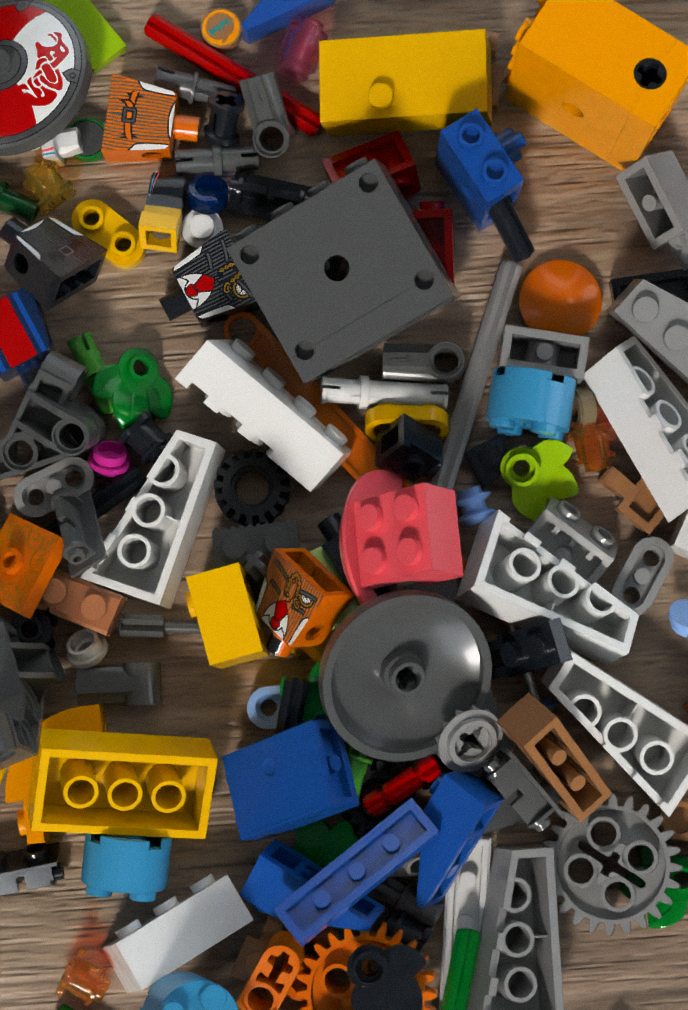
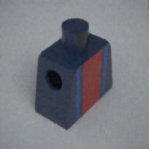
[0,287,56,390]

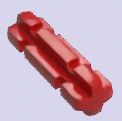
[362,755,443,817]

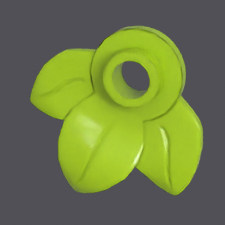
[500,439,579,521]

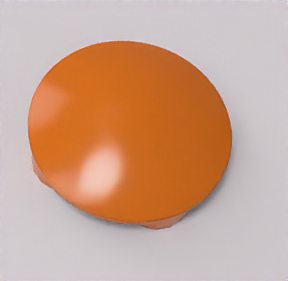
[518,260,602,336]

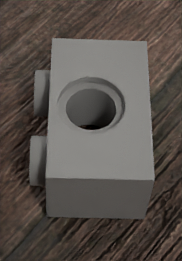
[497,324,590,387]

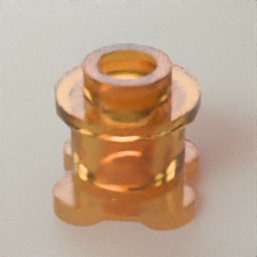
[567,422,616,473]
[54,947,111,1007]

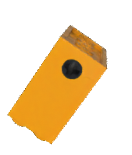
[504,0,688,171]

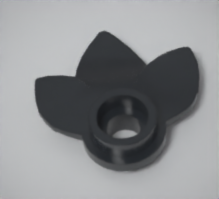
[347,944,426,1010]

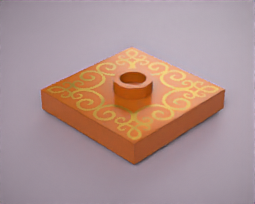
[0,513,64,619]

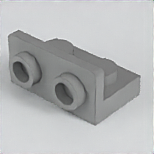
[524,497,619,584]

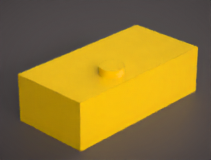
[319,29,492,136]
[184,562,270,669]
[27,728,218,839]

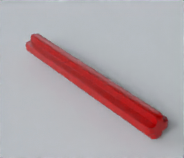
[144,14,322,136]

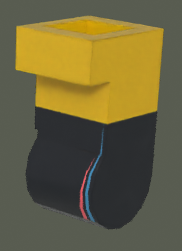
[138,172,187,253]

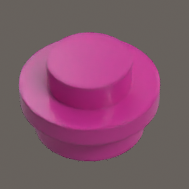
[88,440,131,477]

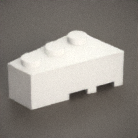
[102,873,254,993]

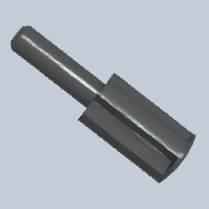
[118,613,201,638]

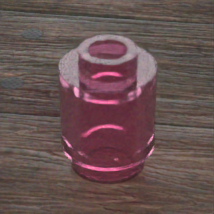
[277,16,329,82]

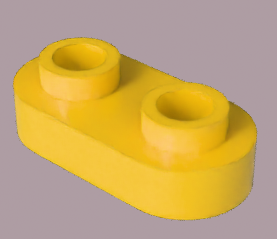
[71,199,146,269]
[365,403,449,441]

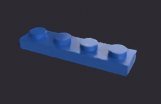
[273,798,440,947]

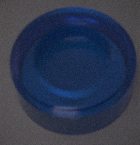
[187,174,228,214]

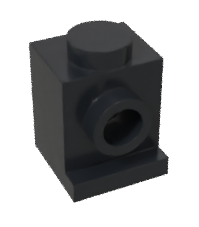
[375,413,442,483]

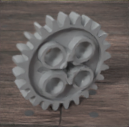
[544,794,683,936]

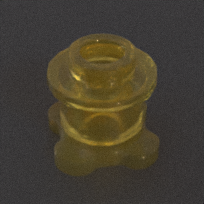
[23,160,77,215]

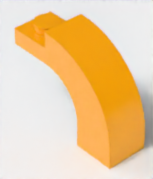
[5,704,107,845]

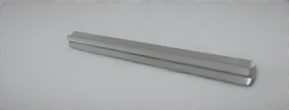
[431,260,522,490]

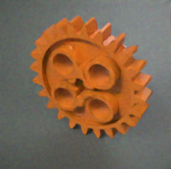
[295,922,438,1010]

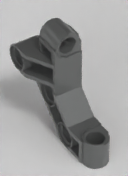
[0,348,108,480]
[0,617,65,770]

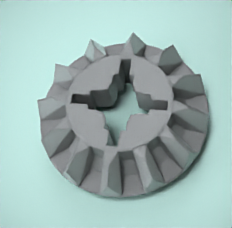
[435,705,503,772]

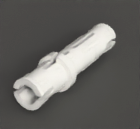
[320,375,448,411]

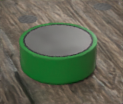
[70,118,104,163]

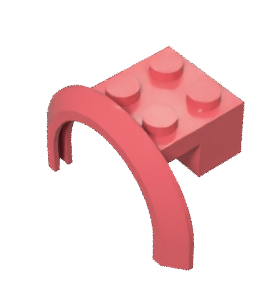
[339,470,464,605]

